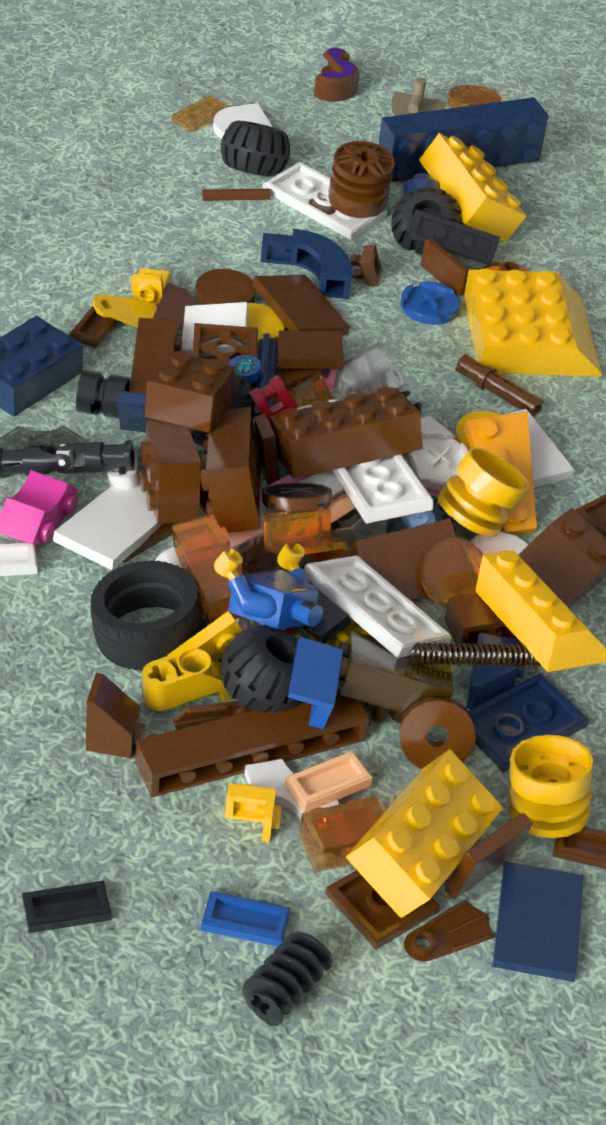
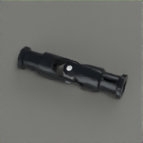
[0,440,136,478]

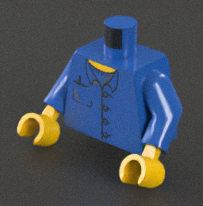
[214,543,323,629]

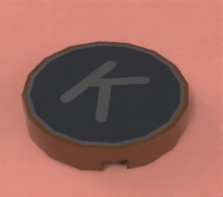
[262,483,332,512]

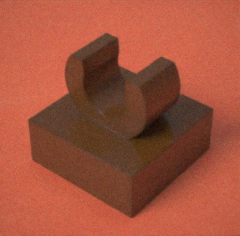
[349,244,382,287]

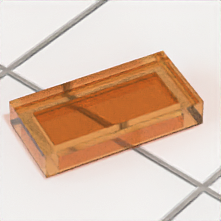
[171,95,229,133]

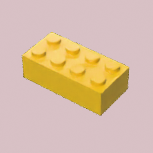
[419,133,526,242]
[346,749,503,918]

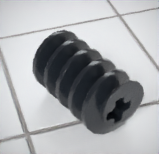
[242,931,333,1026]

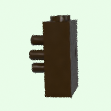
[338,630,454,723]

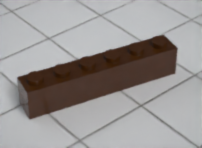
[135,688,369,798]

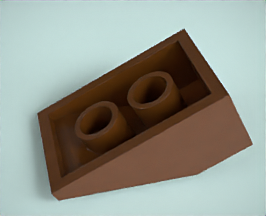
[518,508,606,608]

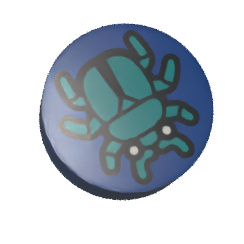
[229,355,262,385]

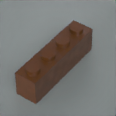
[129,317,182,394]

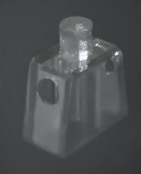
[338,343,408,399]

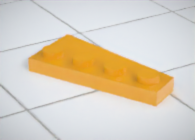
[463,412,537,536]

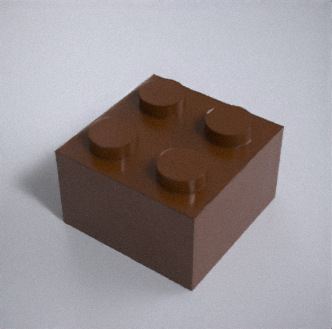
[144,351,235,433]

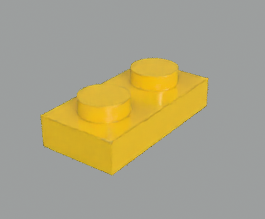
[168,611,242,661]

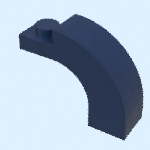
[260,229,352,299]

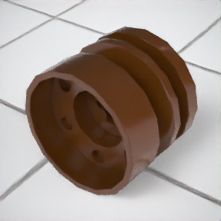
[328,141,395,218]

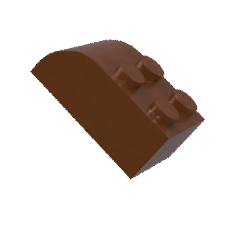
[140,418,201,524]

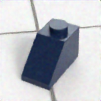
[466,633,526,709]

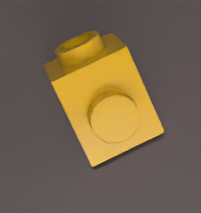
[131,268,171,304]
[225,783,282,842]

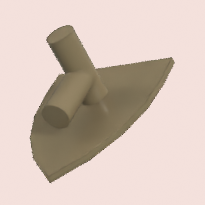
[391,77,447,116]

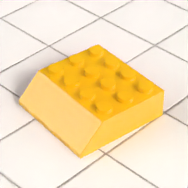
[464,269,602,377]

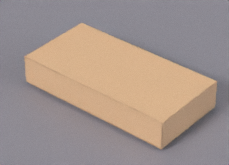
[285,751,373,813]

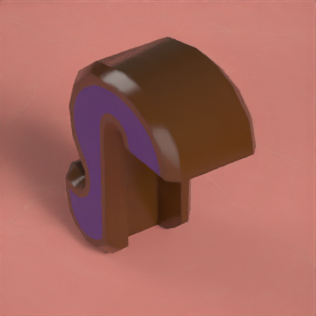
[314,47,360,102]

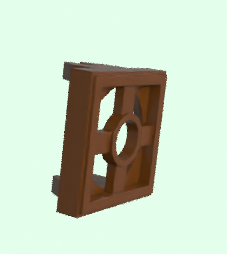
[192,323,258,365]

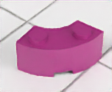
[0,470,78,545]

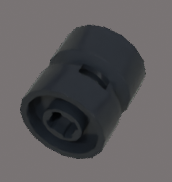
[76,370,130,419]

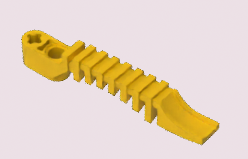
[142,616,371,711]

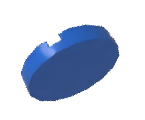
[400,281,461,325]

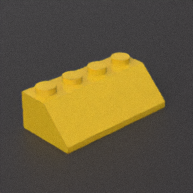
[475,550,606,672]

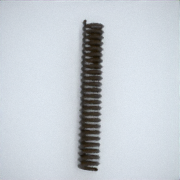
[411,642,542,667]

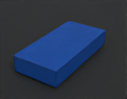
[201,891,291,947]

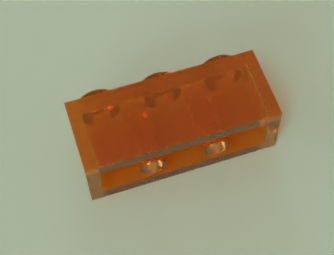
[172,514,243,625]

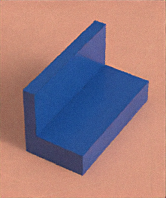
[288,637,343,729]

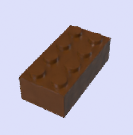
[269,387,423,479]
[201,407,261,535]

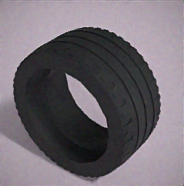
[90,560,204,671]

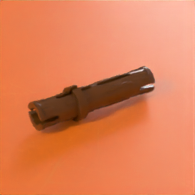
[455,354,544,417]

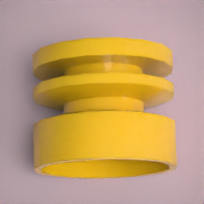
[437,447,530,537]
[509,735,594,838]

